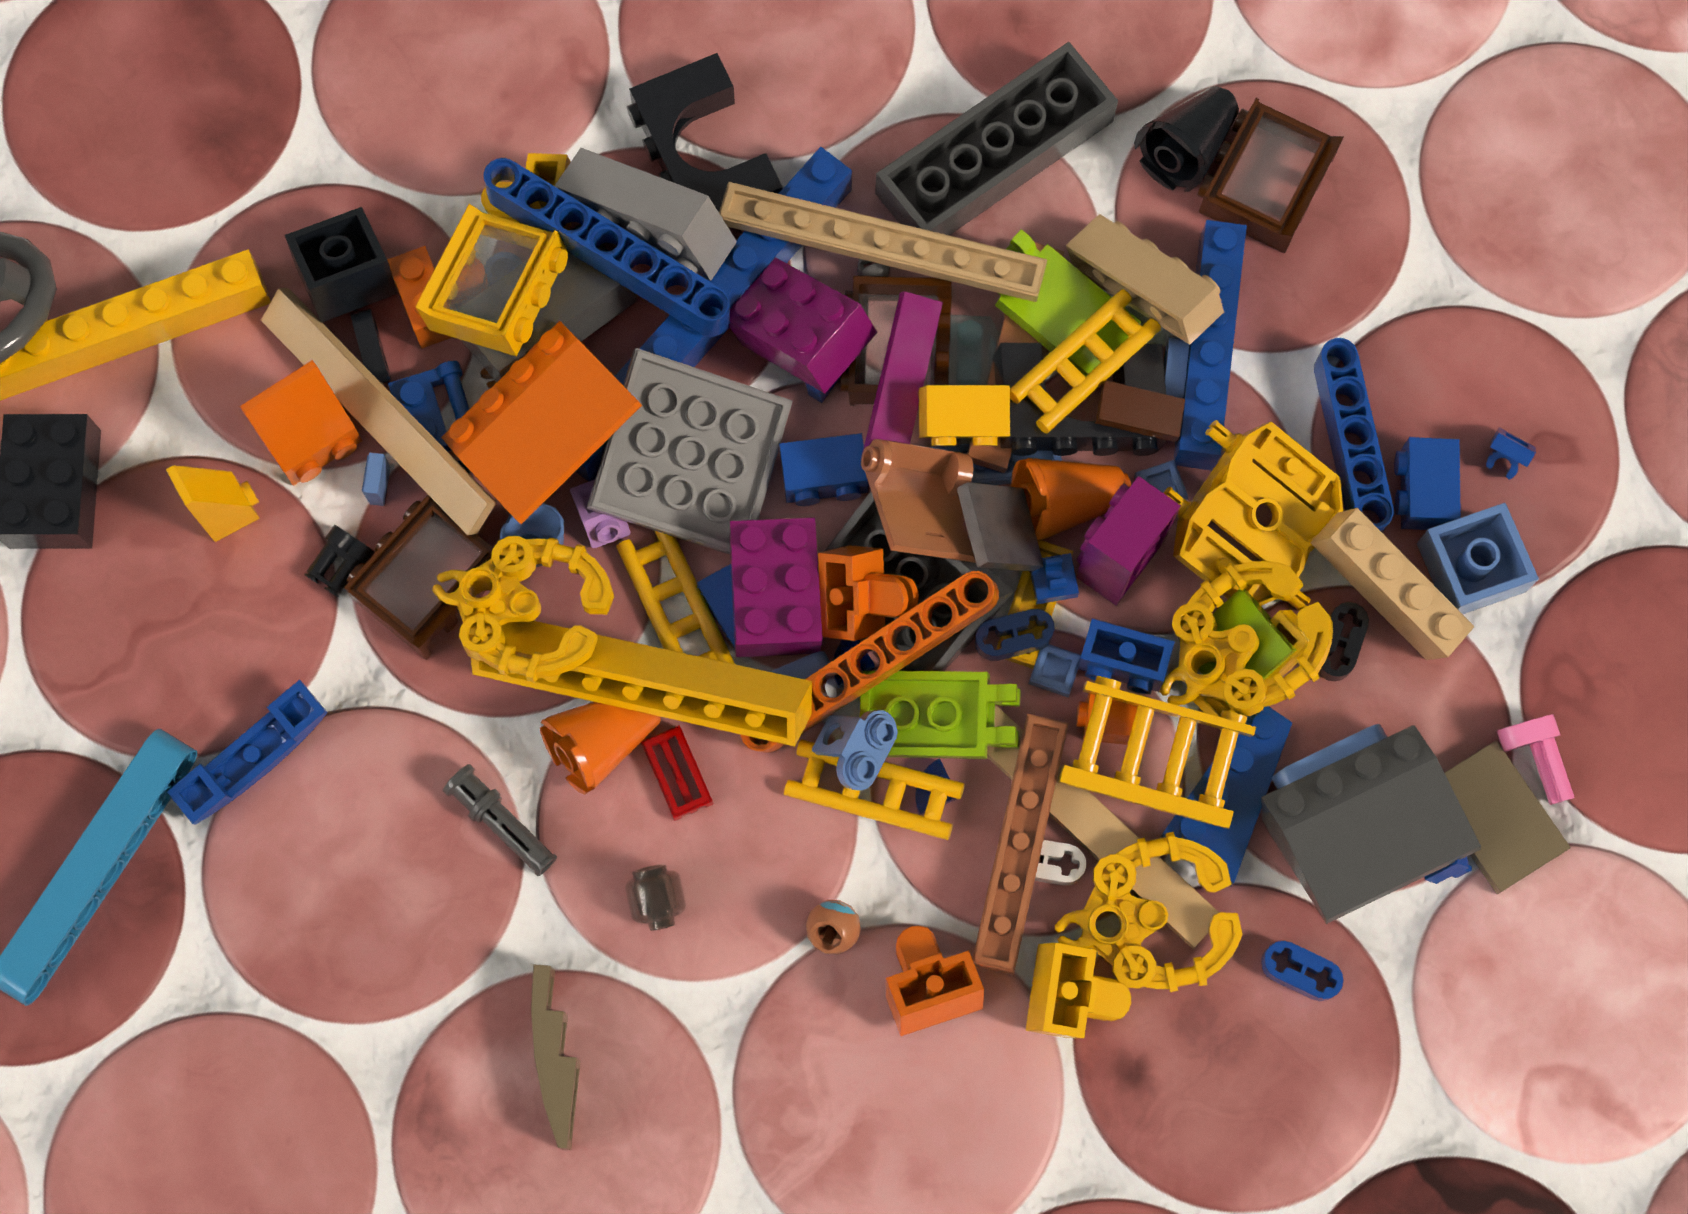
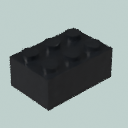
[0,414,101,549]

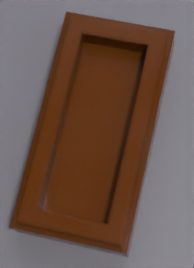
[1095,380,1185,442]

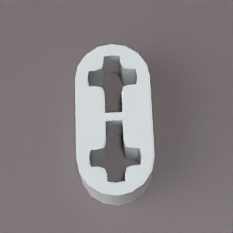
[1035,840,1086,886]

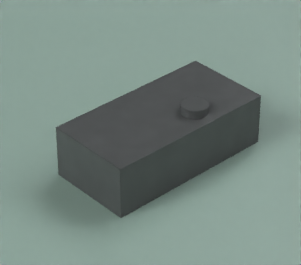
[457,224,638,382]

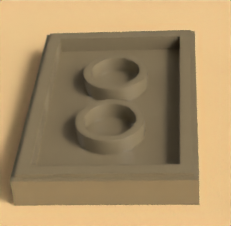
[1445,740,1571,894]

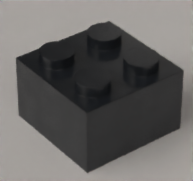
[284,207,398,323]

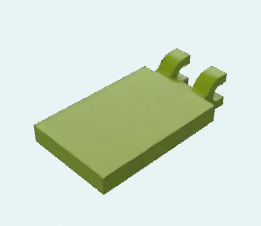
[995,229,1141,376]
[860,671,1021,759]

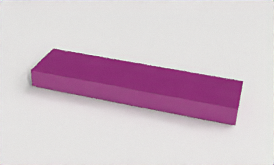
[863,291,943,451]

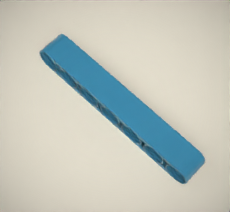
[0,729,197,1006]

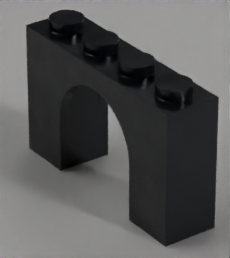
[626,53,783,212]
[992,343,1168,456]

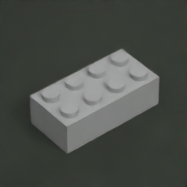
[555,148,737,281]

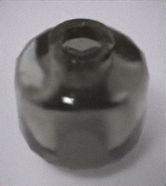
[625,864,686,931]

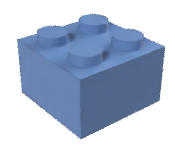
[1416,503,1539,614]

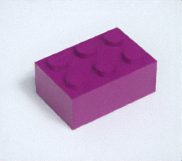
[728,257,878,393]
[1076,476,1181,606]
[729,518,822,657]

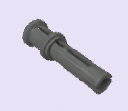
[443,764,557,876]

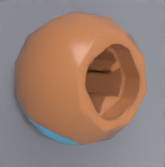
[806,900,861,955]

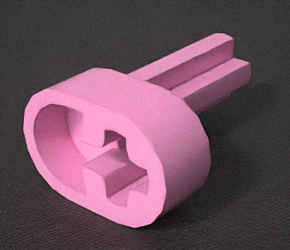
[1496,714,1575,805]

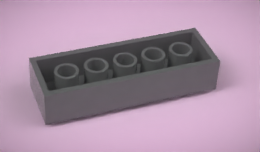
[875,42,1118,235]

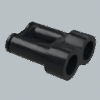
[304,524,375,597]

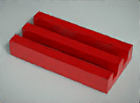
[641,725,714,821]

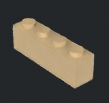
[1066,214,1224,345]
[1311,508,1475,660]

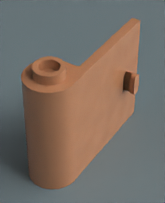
[861,439,976,563]

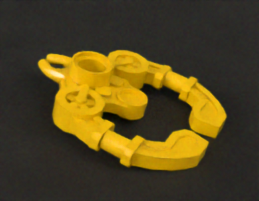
[432,536,614,683]
[1159,561,1333,716]
[1054,832,1242,992]

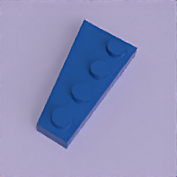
[1160,706,1292,886]

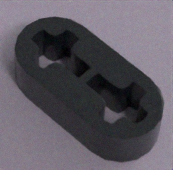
[351,309,392,384]
[1319,602,1369,681]

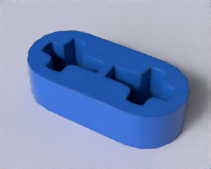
[1261,941,1344,1001]

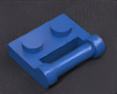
[388,361,470,452]

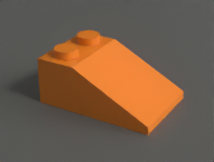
[240,360,363,486]

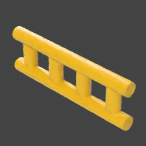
[1010,289,1161,434]
[616,530,735,664]
[784,739,965,840]

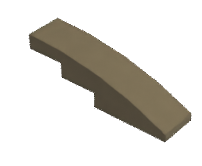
[531,964,581,1150]

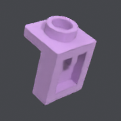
[570,480,631,548]

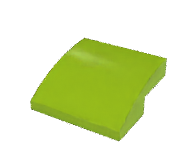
[1199,589,1296,706]

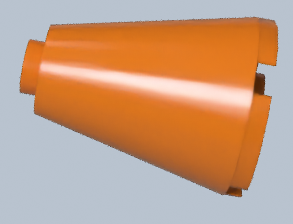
[1011,458,1131,541]
[540,702,661,795]

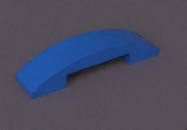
[167,679,328,825]

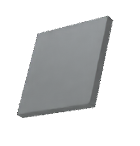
[586,348,793,554]

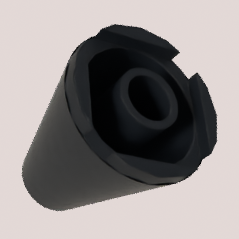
[1134,86,1239,192]

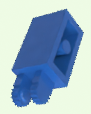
[779,433,870,506]

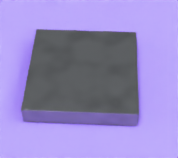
[957,482,1044,571]

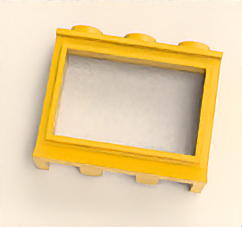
[415,204,568,357]

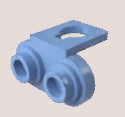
[812,710,898,791]

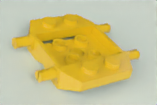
[1163,420,1343,612]

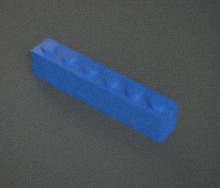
[1173,220,1247,471]

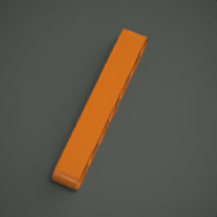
[741,571,999,753]

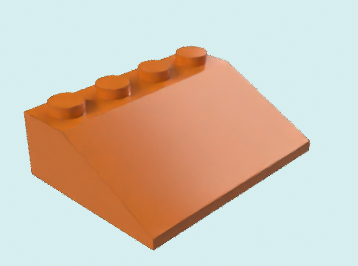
[441,321,642,524]

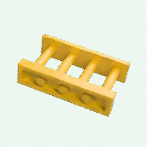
[1058,676,1256,828]

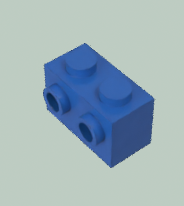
[1394,437,1461,530]
[1079,619,1175,695]

